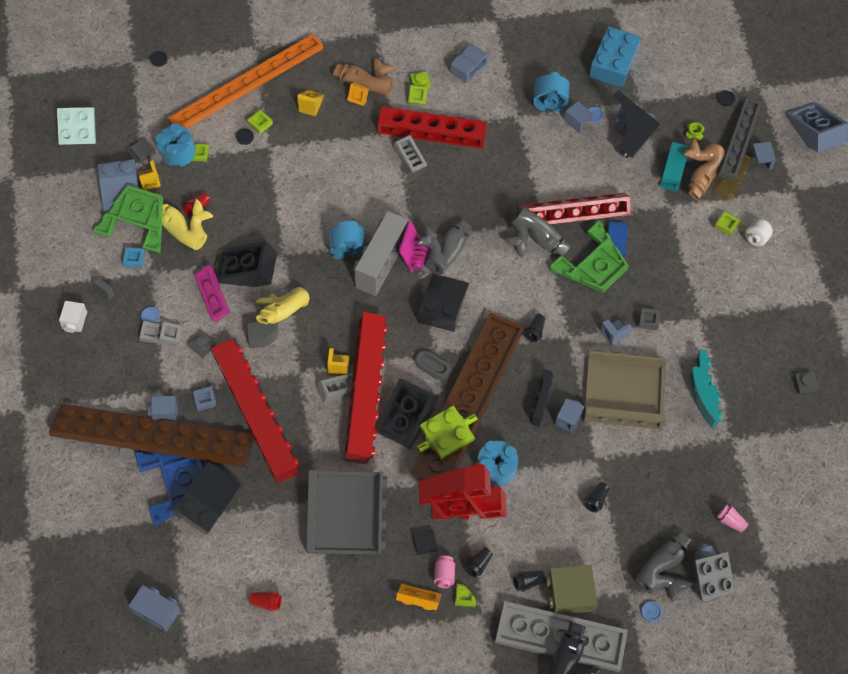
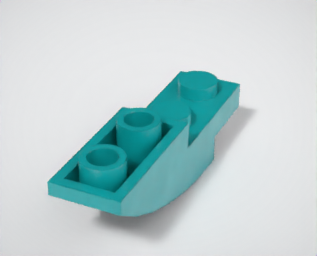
[689,350,722,428]

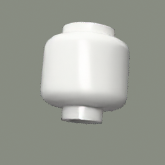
[745,219,773,246]

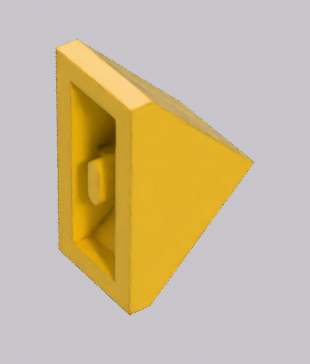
[298,90,324,116]

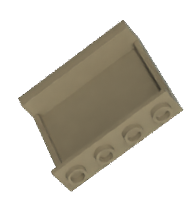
[584,350,667,430]

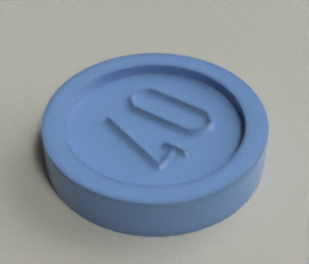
[588,107,604,123]
[141,307,161,323]
[641,601,662,622]

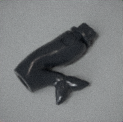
[550,622,601,674]

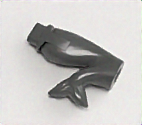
[505,207,570,257]
[417,220,472,275]
[635,531,693,602]

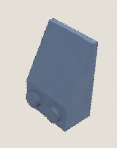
[786,102,848,153]
[98,159,139,215]

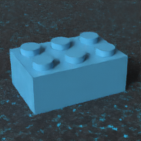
[589,26,641,88]

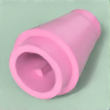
[717,504,748,533]

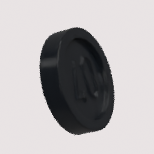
[150,51,168,67]
[717,91,735,106]
[236,129,254,145]

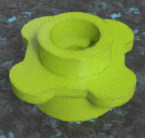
[686,122,705,140]

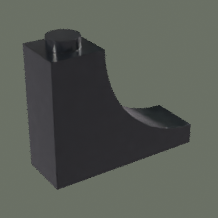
[614,90,660,159]

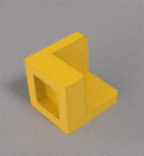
[138,160,161,190]
[328,348,350,375]

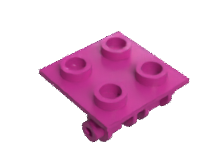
[399,220,429,272]

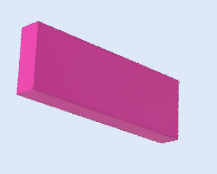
[194,265,230,322]

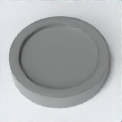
[119,448,140,462]

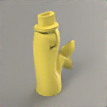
[162,199,213,250]
[255,287,309,324]

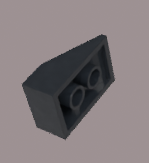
[214,241,277,287]
[418,274,469,332]
[377,378,439,449]
[173,461,241,534]

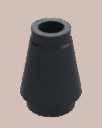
[524,314,546,342]
[584,482,609,513]
[464,547,493,578]
[513,570,545,592]

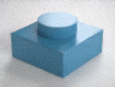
[123,247,145,269]

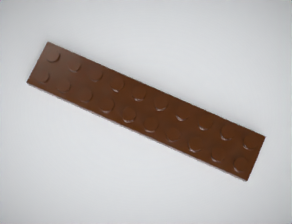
[411,313,525,480]
[49,404,254,467]

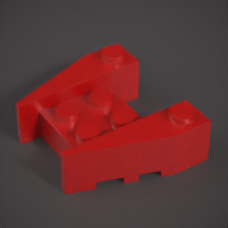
[418,463,507,520]

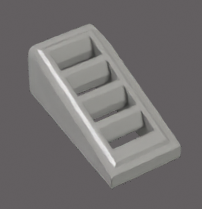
[393,135,427,173]
[316,373,353,403]

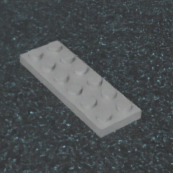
[495,601,628,673]

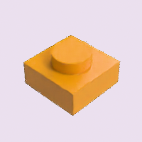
[347,82,369,106]

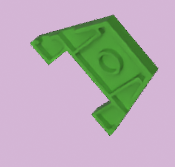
[93,185,163,254]
[550,221,629,293]

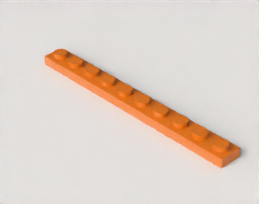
[168,34,323,129]

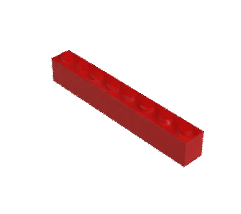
[343,312,387,464]
[211,339,300,484]

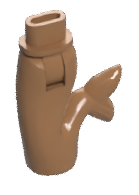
[333,58,395,97]
[683,138,725,201]

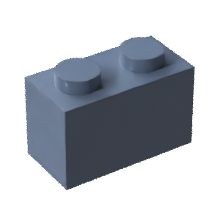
[128,585,180,632]

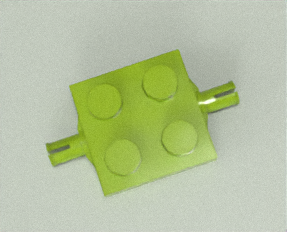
[416,406,478,459]

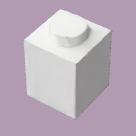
[59,301,87,333]

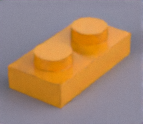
[396,584,441,610]

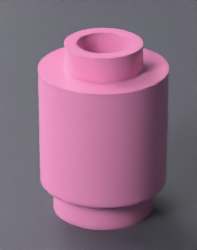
[434,556,455,588]

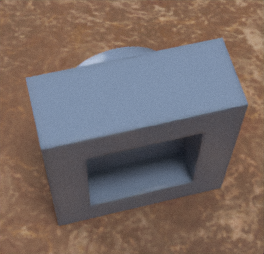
[193,386,217,411]

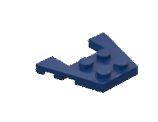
[135,453,203,526]

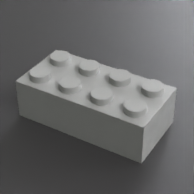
[353,211,408,296]

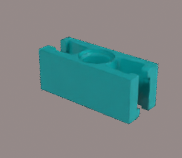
[660,142,689,192]

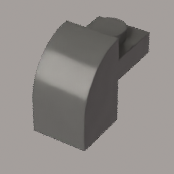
[247,304,279,348]

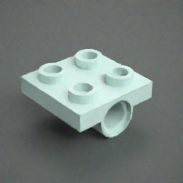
[57,107,96,145]

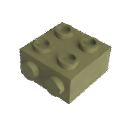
[546,565,598,614]

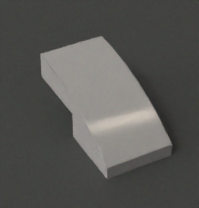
[139,321,182,344]

